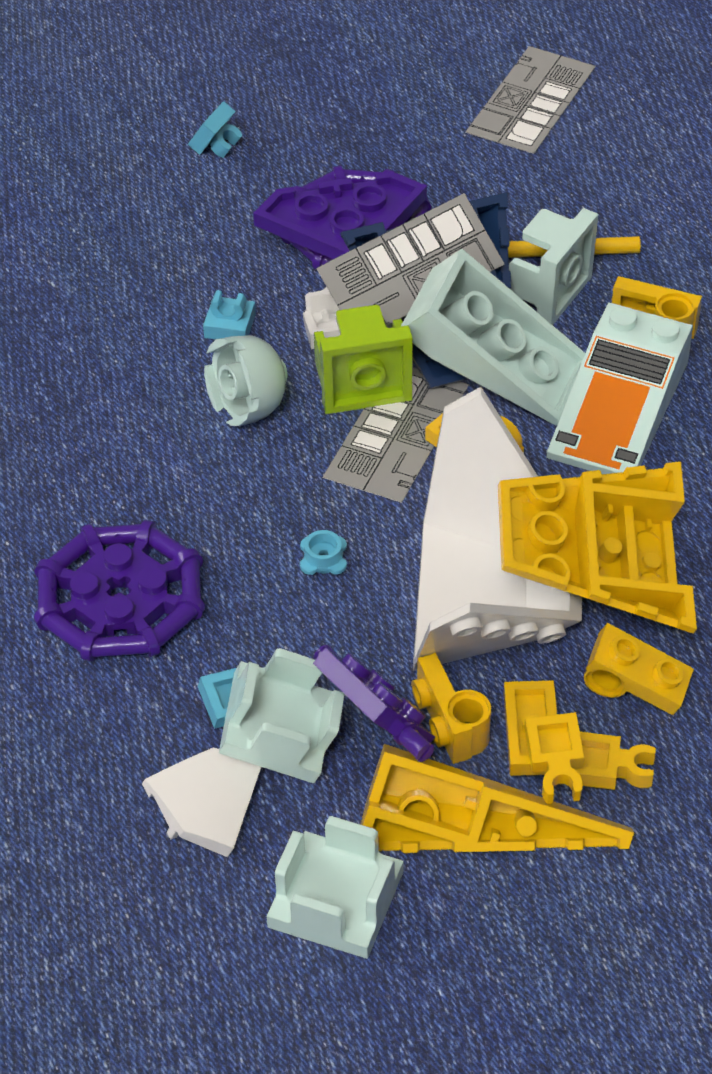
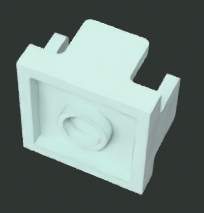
[509,208,598,325]
[219,648,344,783]
[267,816,403,959]

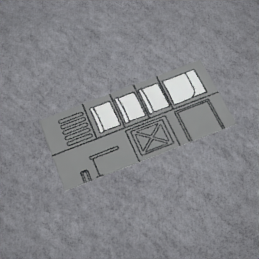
[465,46,596,154]
[316,193,504,326]
[322,367,469,503]

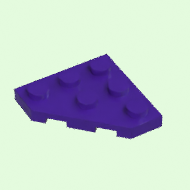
[253,171,427,259]

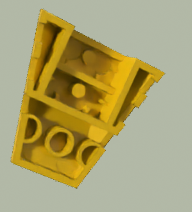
[498,462,697,634]

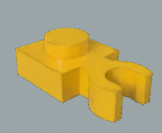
[524,712,585,804]
[574,732,656,790]

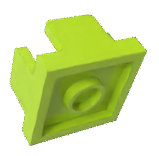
[314,305,412,414]

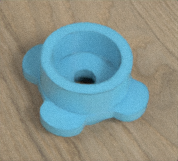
[300,530,347,575]

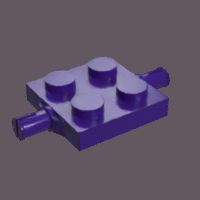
[313,645,435,762]

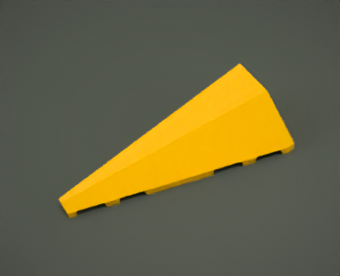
[360,744,634,853]

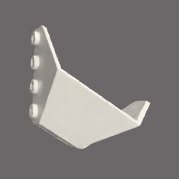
[413,387,582,671]

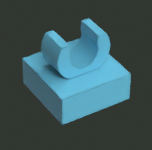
[188,101,242,158]
[203,290,256,339]

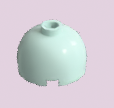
[204,335,287,426]

